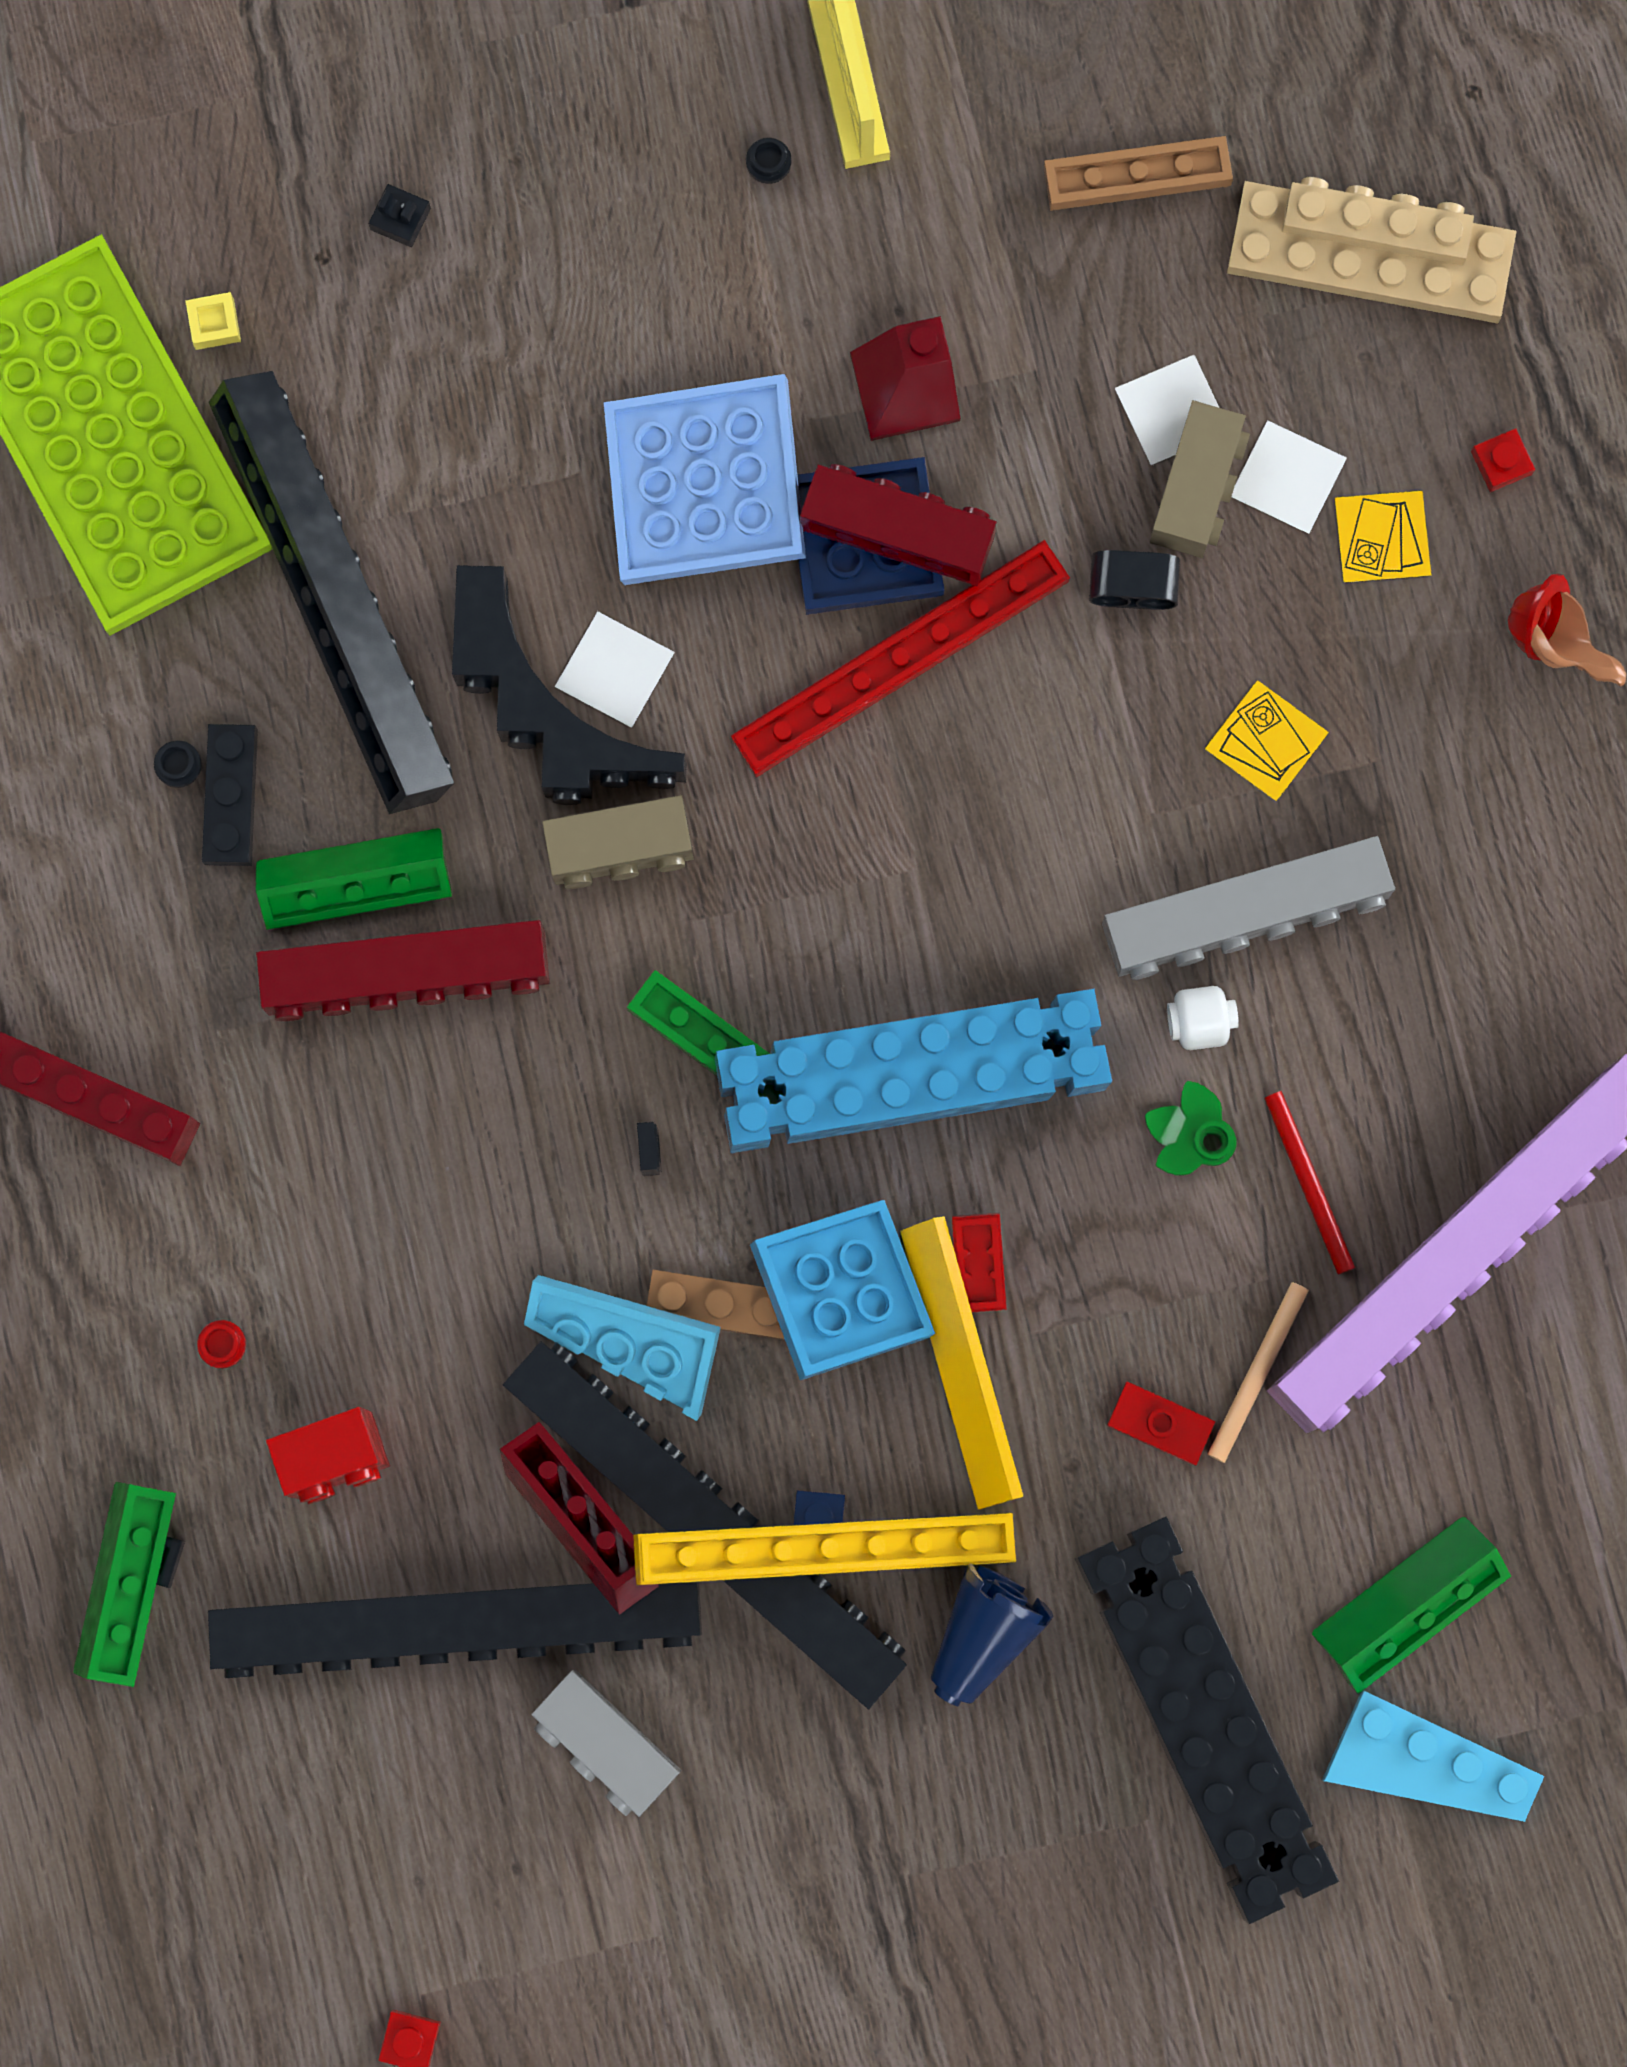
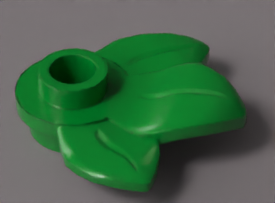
[1145,1081,1237,1176]

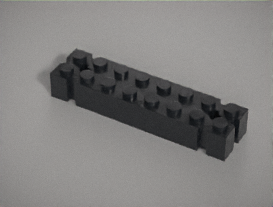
[1075,1516,1339,1924]

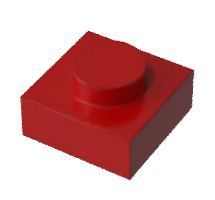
[1471,428,1535,492]
[378,2009,441,2067]

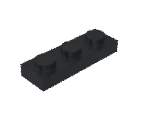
[202,724,258,866]

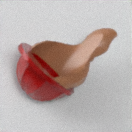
[1508,574,1626,687]

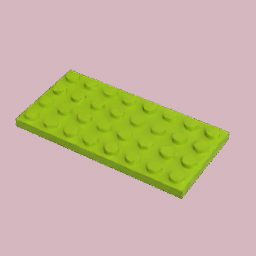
[0,234,273,636]

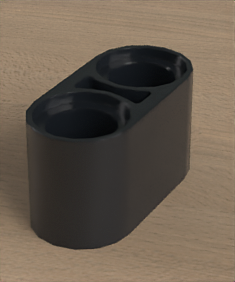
[1089,550,1180,610]

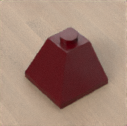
[850,316,961,441]

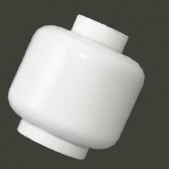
[1167,986,1239,1050]

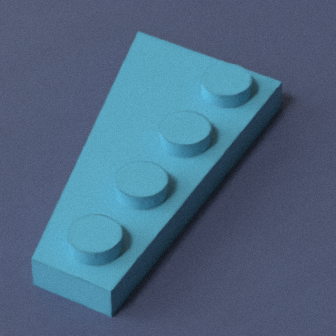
[524,1275,721,1421]
[1322,1691,1544,1822]

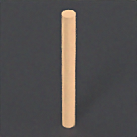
[1207,1282,1309,1463]

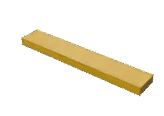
[900,1216,1024,1510]

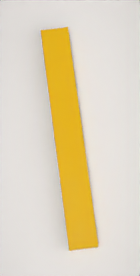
[634,1513,1016,1585]

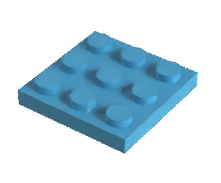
[750,1200,935,1381]

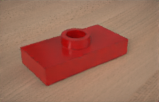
[952,1213,1007,1312]
[1107,1381,1216,1466]

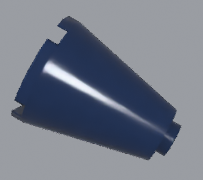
[930,1564,1053,1706]

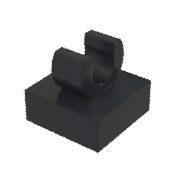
[368,184,431,248]

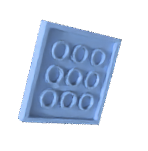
[604,374,806,585]

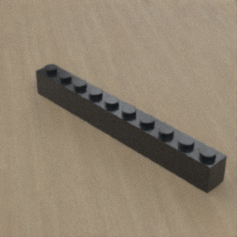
[208,371,454,814]
[502,1341,907,1710]
[208,1582,702,1678]

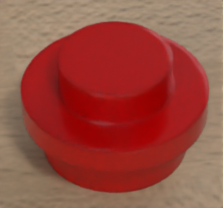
[197,1320,246,1369]

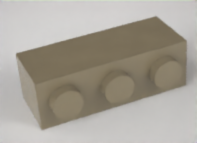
[1150,400,1250,558]
[542,795,694,889]

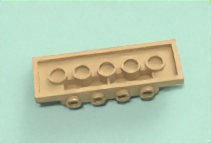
[1227,177,1517,323]

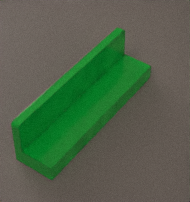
[256,828,452,930]
[73,1482,176,1687]
[1312,1517,1511,1694]

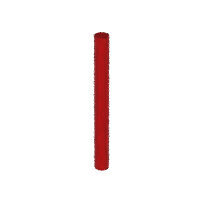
[1264,1091,1356,1275]

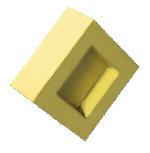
[185,292,241,350]

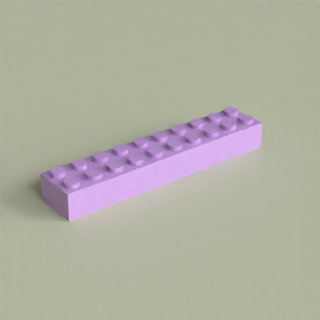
[1267,1054,1627,1433]

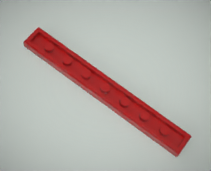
[731,540,1070,778]

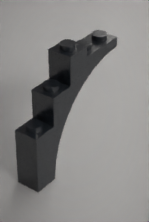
[452,565,687,805]

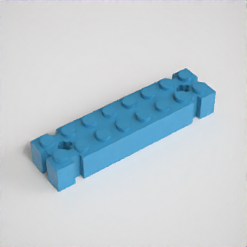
[715,989,1112,1153]

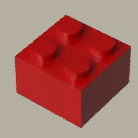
[266,1407,390,1504]

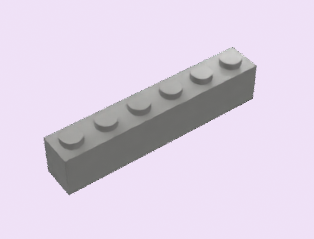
[1102,836,1395,980]

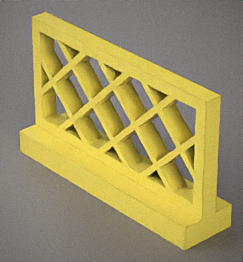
[807,0,890,169]

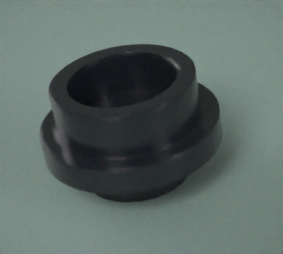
[746,138,792,184]
[154,741,202,788]

